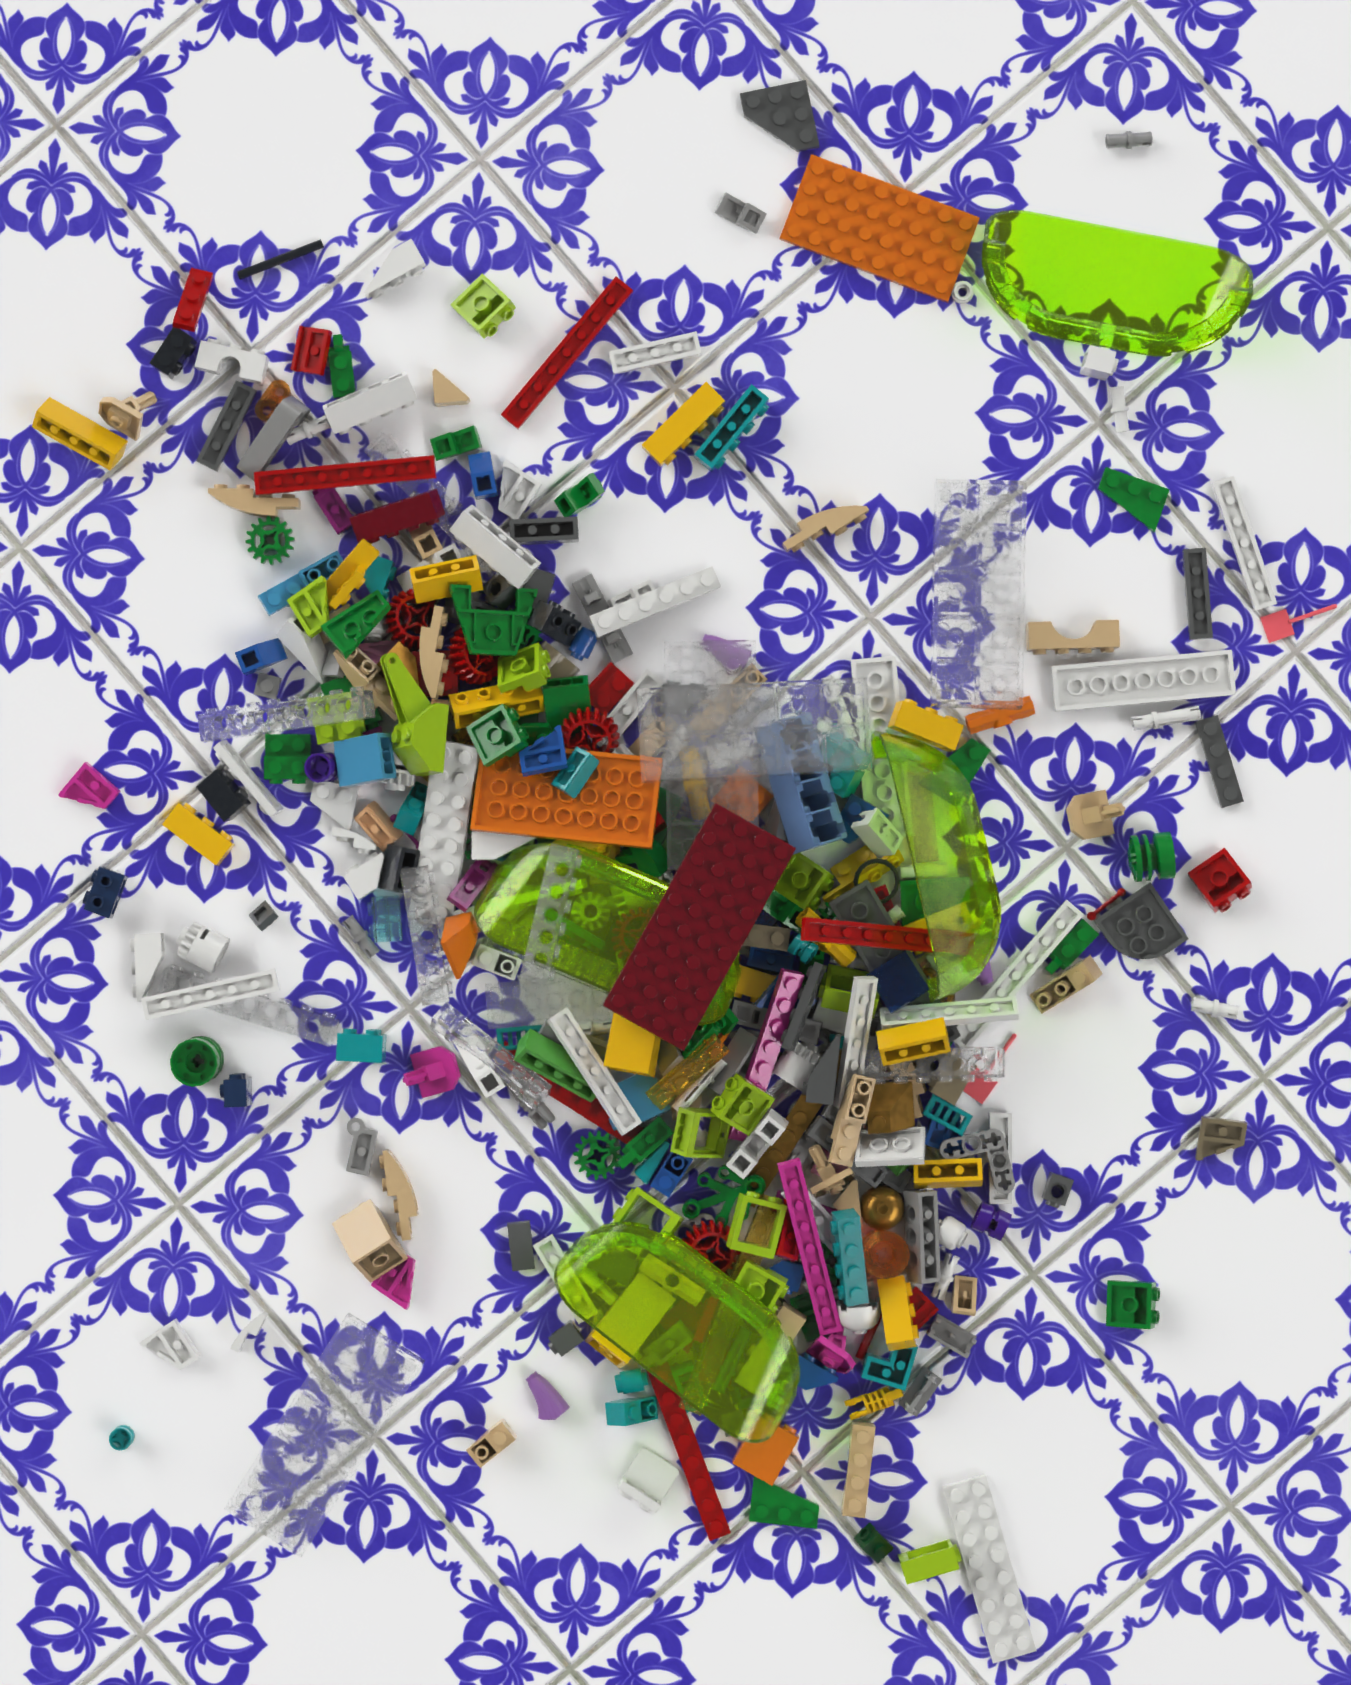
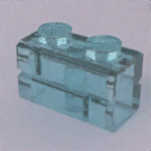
[367,895,403,943]

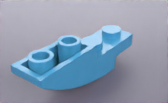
[258,551,343,616]

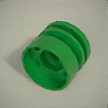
[1128,831,1176,882]
[170,1036,224,1087]

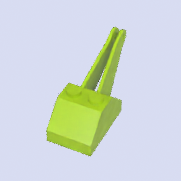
[380,653,449,777]

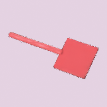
[1260,604,1337,643]
[963,1033,1017,1104]

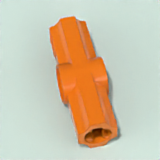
[964,695,1035,735]

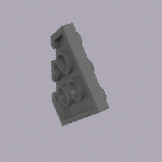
[740,80,820,152]

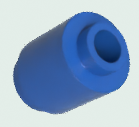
[568,626,597,661]

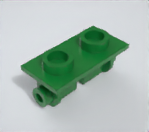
[681,1013,722,1059]

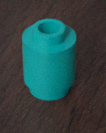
[614,1368,649,1394]

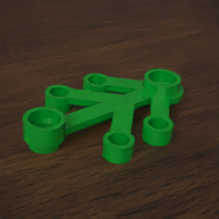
[682,1164,766,1227]

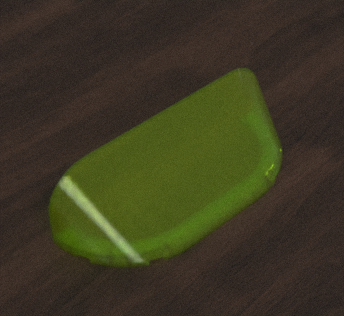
[982,210,1253,357]
[869,731,1001,1003]
[474,843,741,1025]
[554,1222,800,1443]

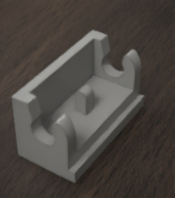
[926,1313,977,1359]

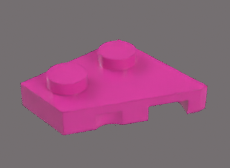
[58,762,121,809]
[371,1254,416,1310]

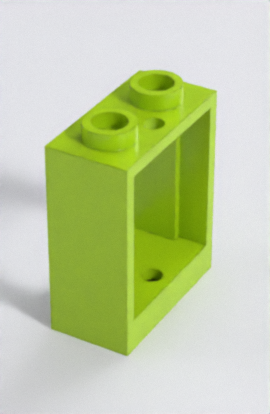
[818,964,880,1018]
[670,1107,730,1158]
[612,1187,685,1256]
[726,1190,787,1259]
[898,1539,962,1585]

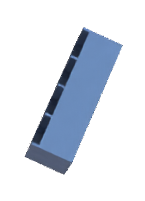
[754,714,847,854]

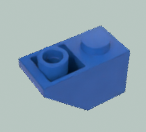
[468,451,499,500]
[235,638,288,676]
[650,1152,693,1198]
[765,1258,804,1295]
[785,1352,839,1390]

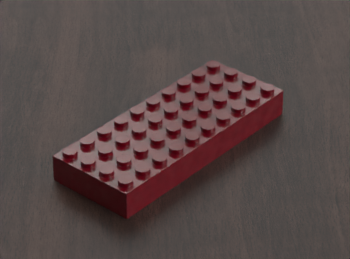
[602,803,796,1051]

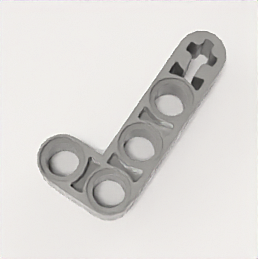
[237,396,311,481]

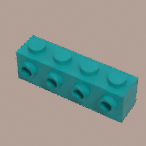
[694,384,769,472]
[830,1208,869,1307]

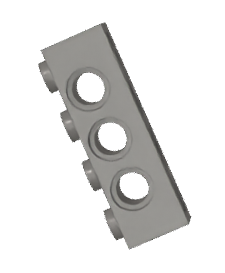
[903,1189,941,1284]

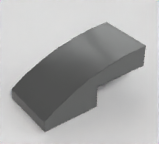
[507,1220,535,1271]

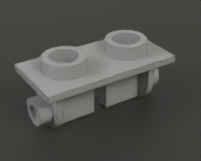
[898,1367,943,1417]

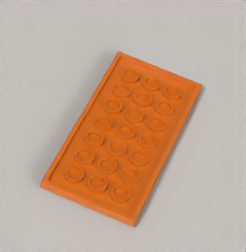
[779,154,980,303]
[470,745,663,849]

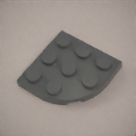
[1093,882,1189,959]

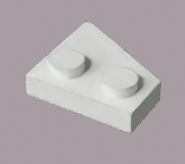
[498,460,542,520]
[310,781,359,831]
[139,1318,201,1370]

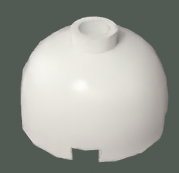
[836,1295,881,1334]

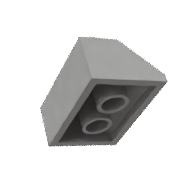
[707,1027,782,1095]

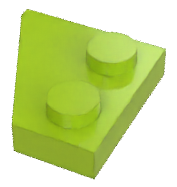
[287,575,330,638]

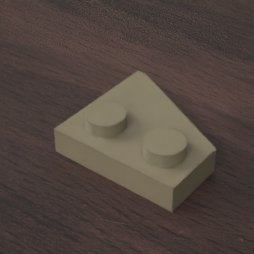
[1195,1116,1248,1161]

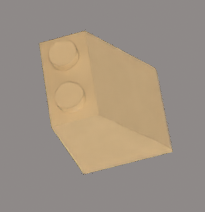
[332,1199,408,1283]

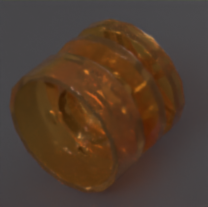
[862,1230,910,1279]

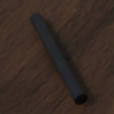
[237,239,324,280]

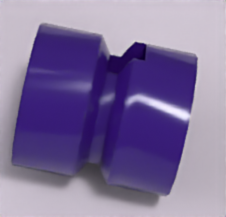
[304,752,338,783]
[971,1201,1012,1241]

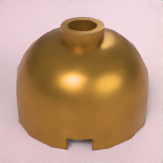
[860,1185,904,1230]

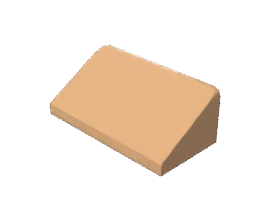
[354,801,403,852]

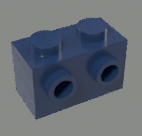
[82,866,128,919]
[220,1073,253,1107]

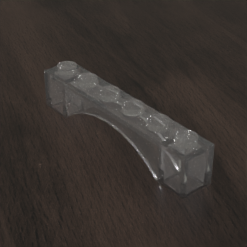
[430,1001,552,1111]

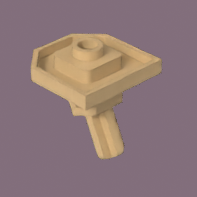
[98,391,157,441]
[1066,789,1125,840]
[808,1144,855,1198]

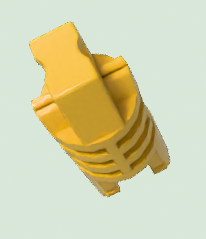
[844,1386,904,1420]

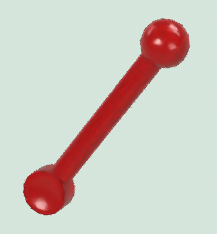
[1087,888,1126,921]

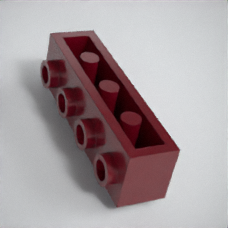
[349,488,446,544]

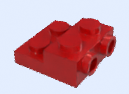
[1187,848,1252,913]

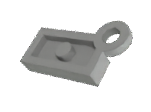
[346,1118,378,1176]

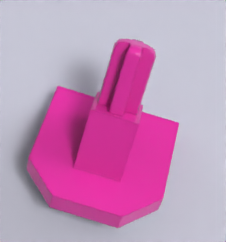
[402,1046,461,1098]
[805,1325,856,1374]

